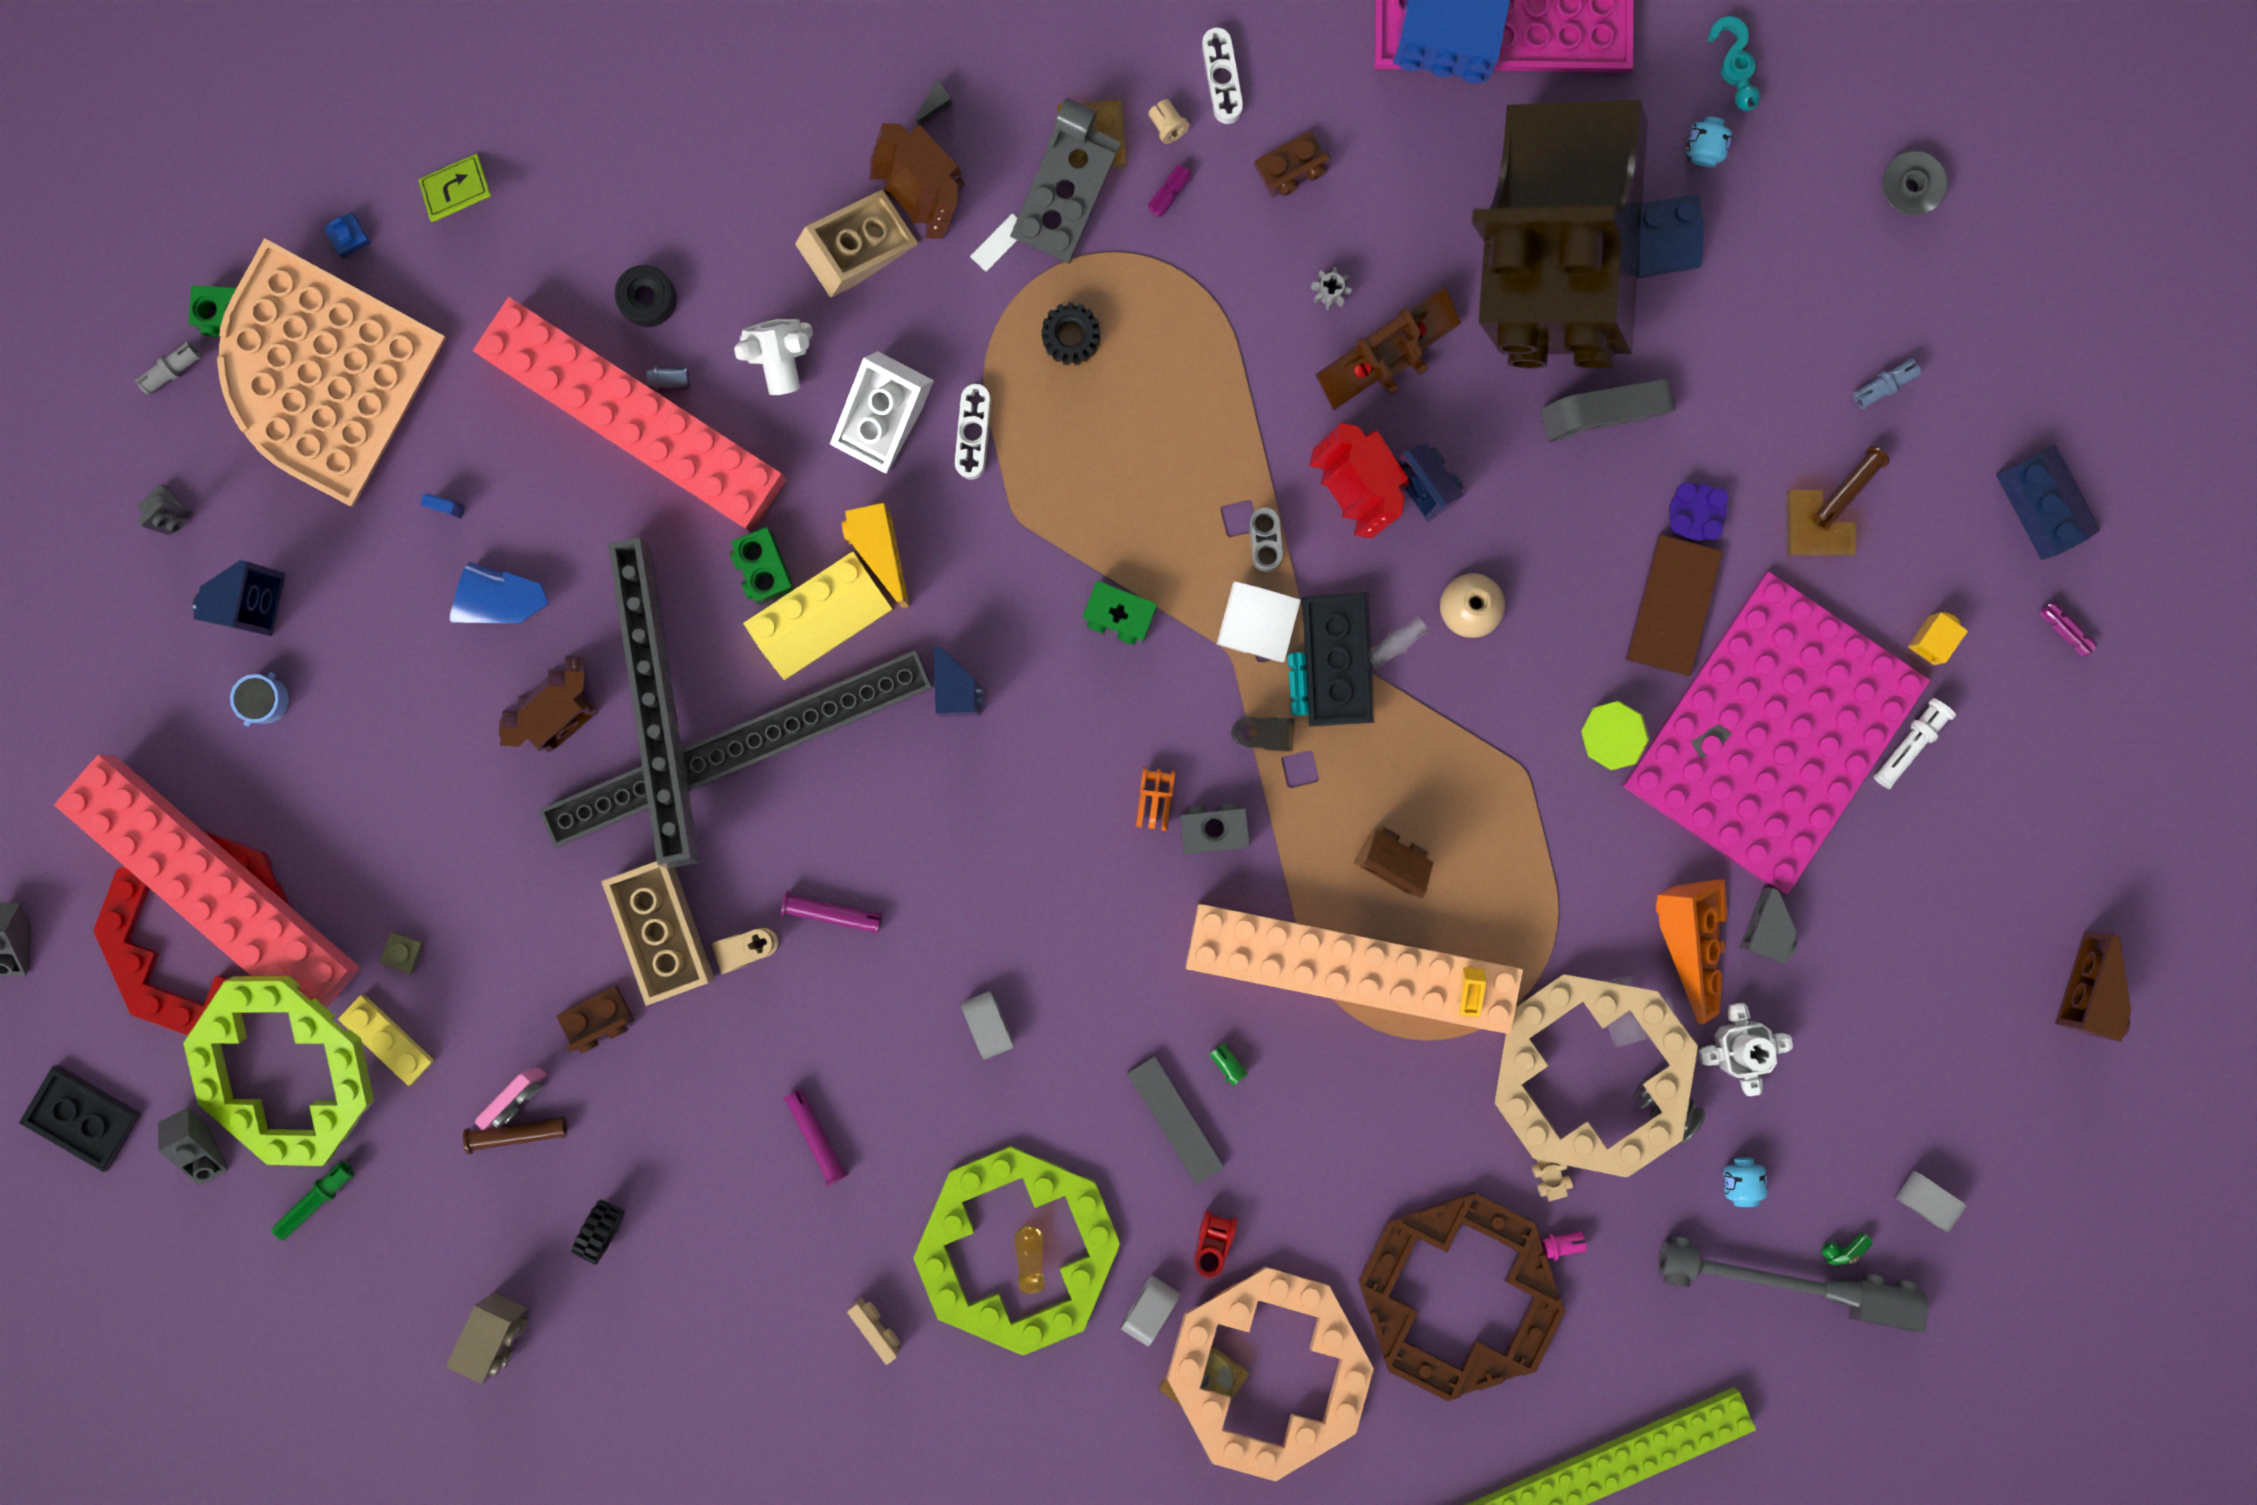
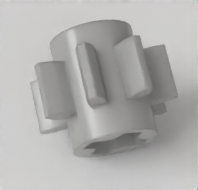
[1311,267,1352,310]

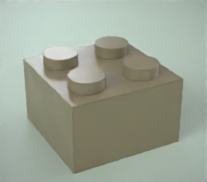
[446,1292,529,1384]

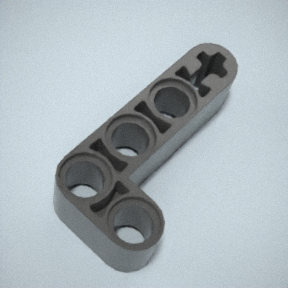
[1540,379,1676,442]

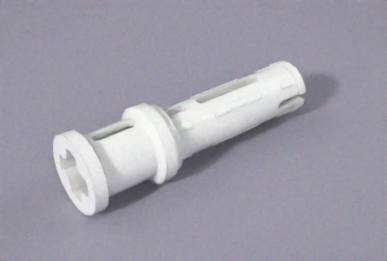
[1873,698,1956,789]

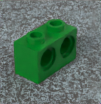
[188,285,236,337]
[729,527,795,605]

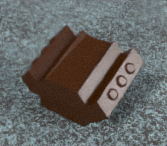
[869,123,965,239]
[499,656,597,753]

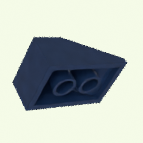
[1397,443,1464,522]

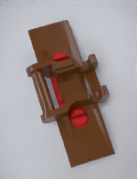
[1315,287,1461,410]

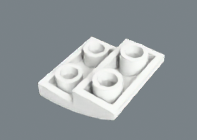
[1217,582,1301,662]

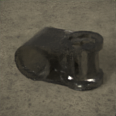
[1231,717,1295,751]

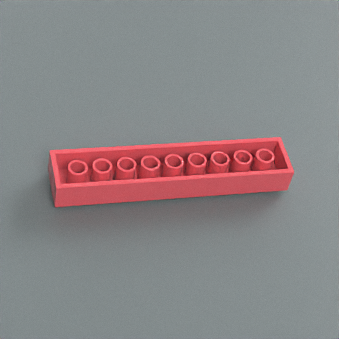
[473,297,787,533]
[54,754,361,1008]

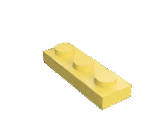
[338,994,435,1086]

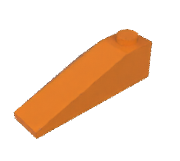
[1656,879,1728,1024]

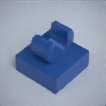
[323,212,371,258]

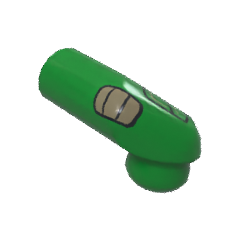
[1821,1233,1873,1265]

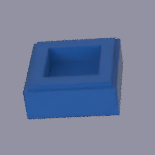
[420,493,464,519]

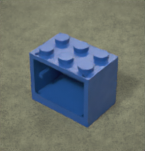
[1393,0,1510,84]

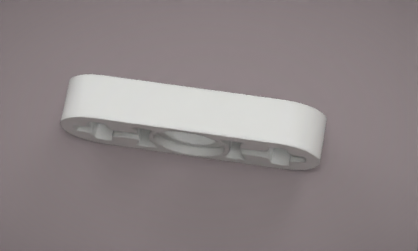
[1202,28,1243,124]
[955,384,992,480]

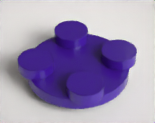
[1669,482,1729,541]

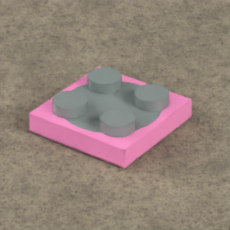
[474,1067,547,1130]

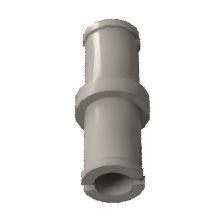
[135,341,202,396]

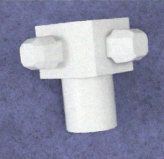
[734,319,813,395]
[1698,1003,1793,1096]

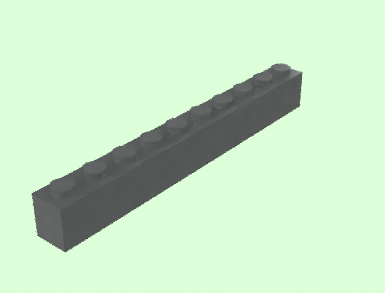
[608,537,700,869]

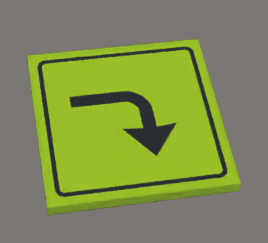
[418,153,491,222]

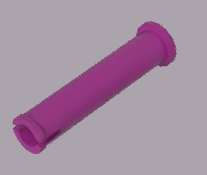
[781,891,882,934]
[783,1088,849,1187]

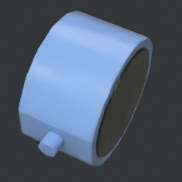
[230,672,289,727]

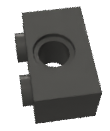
[1180,803,1250,854]

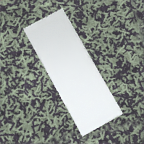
[970,213,1017,272]

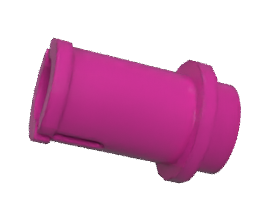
[1542,1231,1586,1261]

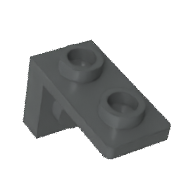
[137,484,192,535]

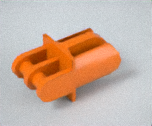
[1135,766,1175,831]

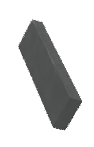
[1127,1055,1224,1185]

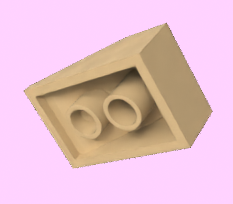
[795,189,918,298]

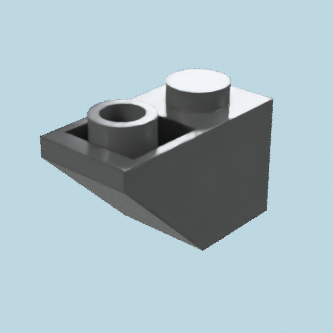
[0,902,31,976]
[158,1107,228,1186]

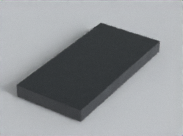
[1302,592,1375,727]

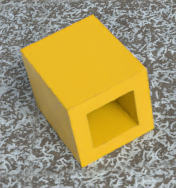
[1908,612,1968,665]

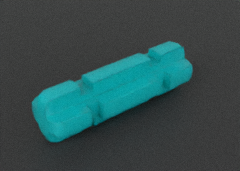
[1288,652,1309,716]

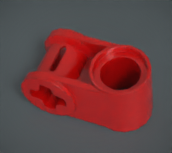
[1193,1210,1238,1278]

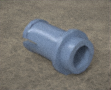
[647,366,689,392]

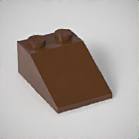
[1354,827,1433,898]
[2055,931,2131,1042]

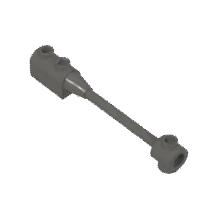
[1658,1236,1928,1332]

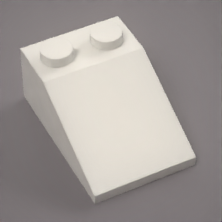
[830,351,934,473]

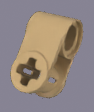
[711,928,779,974]

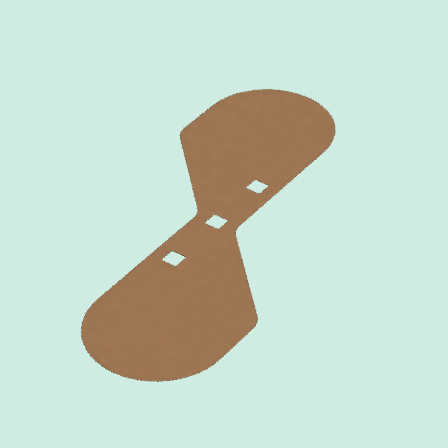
[983,252,1559,1041]

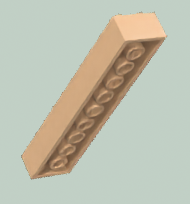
[1185,903,1523,1035]

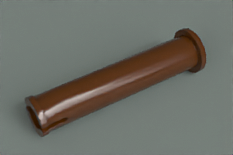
[1811,446,1890,530]
[463,1116,568,1155]

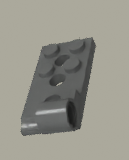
[1010,98,1122,264]

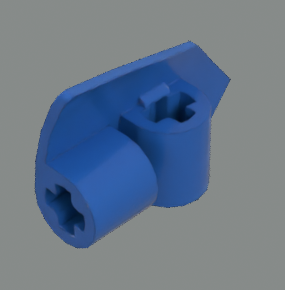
[450,562,549,624]

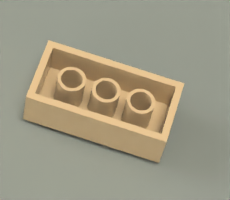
[601,861,716,1006]

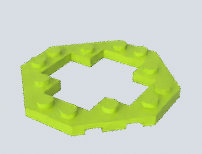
[183,976,374,1166]
[913,1145,1120,1356]

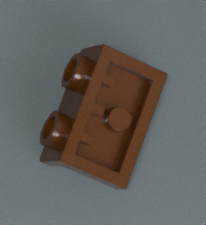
[1254,130,1331,198]
[556,985,635,1054]

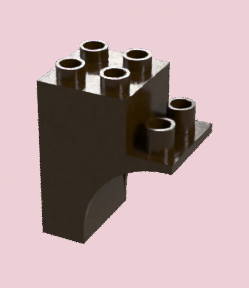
[1472,100,1648,369]

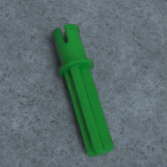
[271,1161,355,1241]

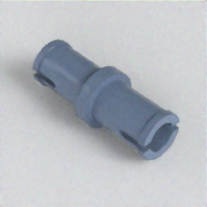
[1853,358,1922,410]

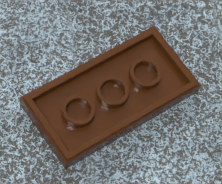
[1625,534,1723,677]

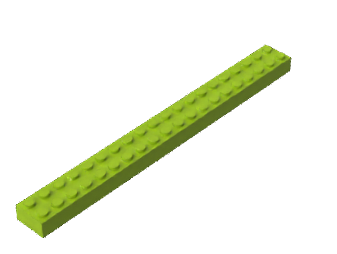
[1465,1387,1756,1505]

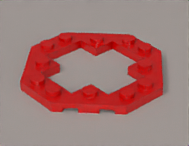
[93,831,290,1036]

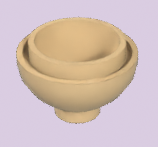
[1440,573,1505,638]

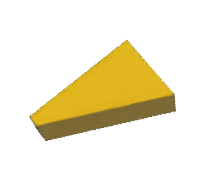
[1459,967,1486,1017]

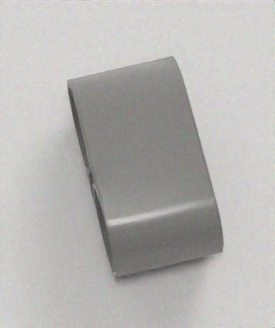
[1249,507,1283,573]
[961,990,1015,1060]
[1895,1170,1967,1233]
[1120,1275,1180,1346]

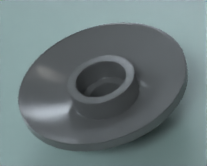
[1882,151,1948,216]

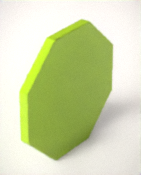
[1581,701,1650,770]

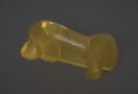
[1014,1226,1045,1294]

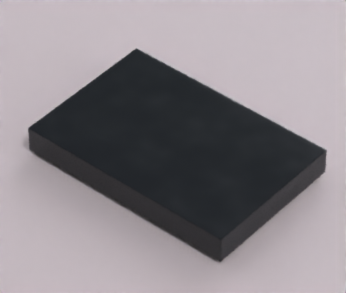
[19,1065,141,1172]

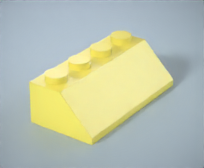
[743,552,893,681]

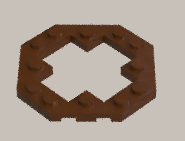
[1358,1192,1565,1401]

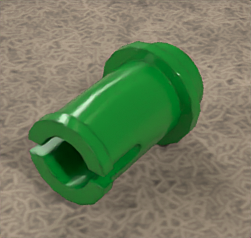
[1209,1042,1248,1086]

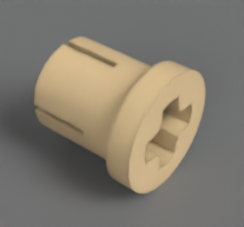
[1148,99,1190,144]

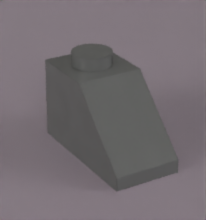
[1740,887,1797,964]

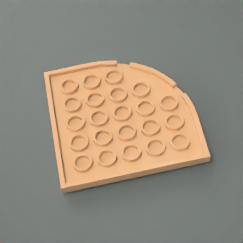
[217,238,447,508]

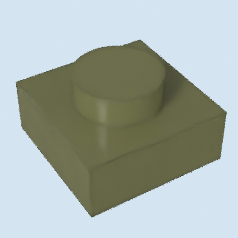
[379,932,425,974]

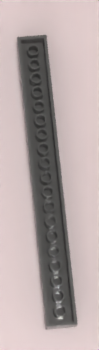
[539,650,933,848]

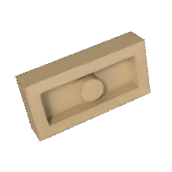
[847,1297,900,1365]

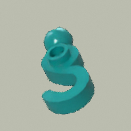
[1707,16,1761,111]

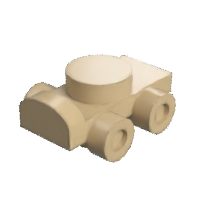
[1531,1159,1573,1202]

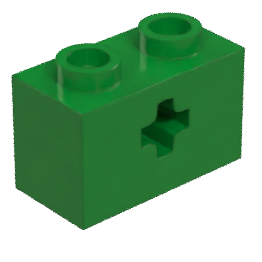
[1082,581,1157,646]

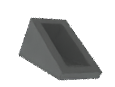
[916,79,953,126]

